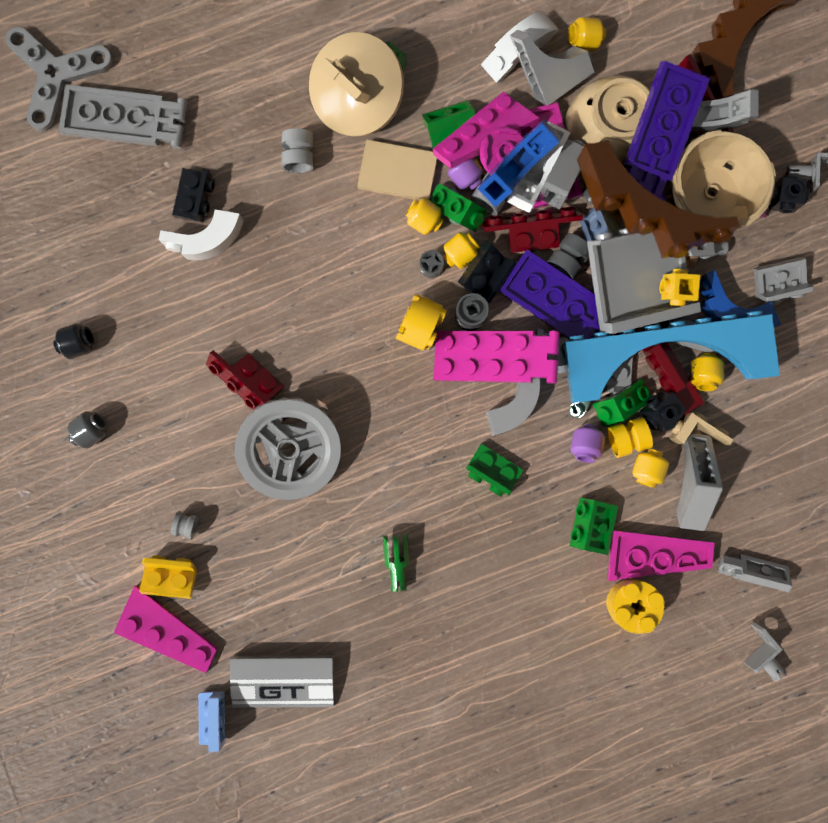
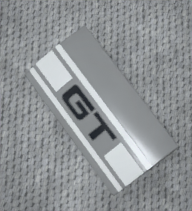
[230,654,334,708]

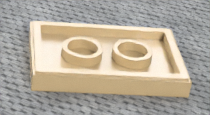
[357,140,437,200]

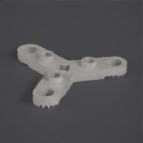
[5,27,113,132]

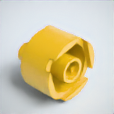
[395,293,447,351]
[606,578,664,634]

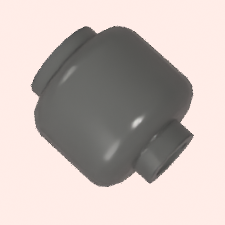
[67,411,107,448]

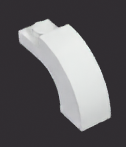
[481,12,559,83]
[159,210,244,260]

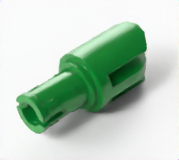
[383,534,410,592]

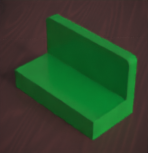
[422,100,475,148]

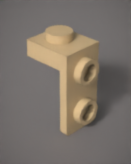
[669,412,734,446]

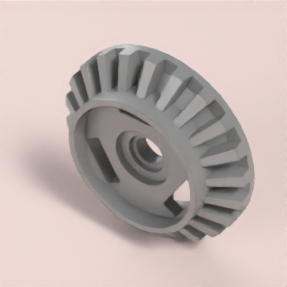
[235,397,341,500]

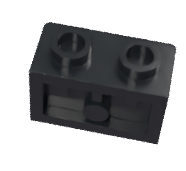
[172,168,215,223]
[458,241,516,303]

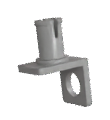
[786,153,828,193]
[689,241,729,263]
[744,622,787,681]

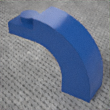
[478,119,562,207]
[699,270,781,328]

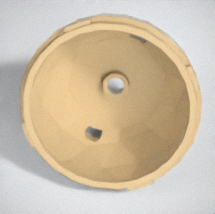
[565,75,650,170]
[671,130,776,229]

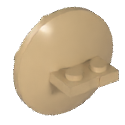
[309,32,404,137]

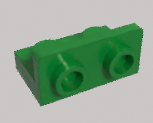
[465,444,524,497]
[570,498,618,555]

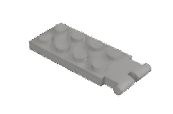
[58,84,188,149]

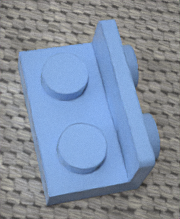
[198,691,225,752]

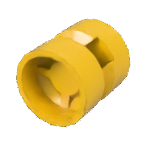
[607,417,653,458]

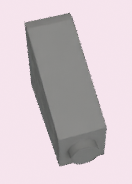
[538,139,585,210]

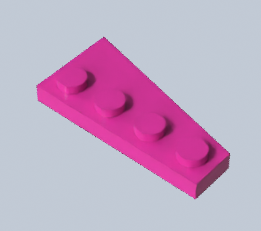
[433,91,539,169]
[607,530,715,581]
[114,585,218,673]

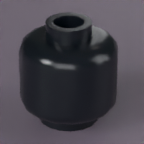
[53,323,94,359]

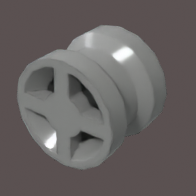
[171,511,199,540]

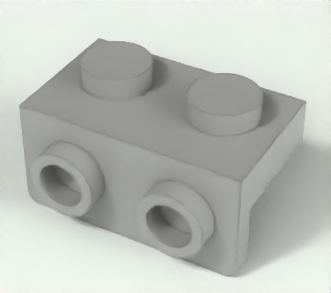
[754,257,814,304]

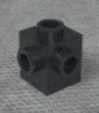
[769,175,809,214]
[639,392,687,431]

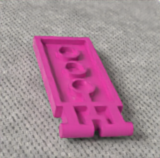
[433,331,560,384]

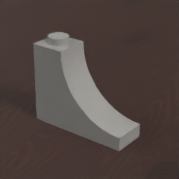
[510,30,594,106]
[676,433,723,531]

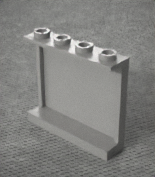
[587,228,701,334]

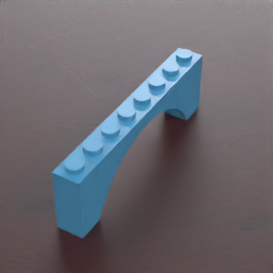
[563,311,780,403]

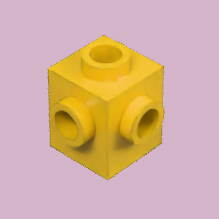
[659,269,700,306]

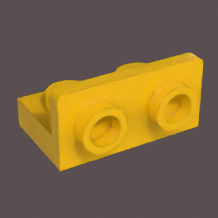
[139,555,197,599]

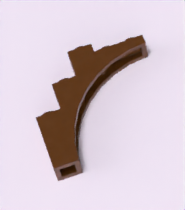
[691,0,799,100]
[577,141,740,259]

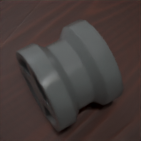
[420,250,444,278]

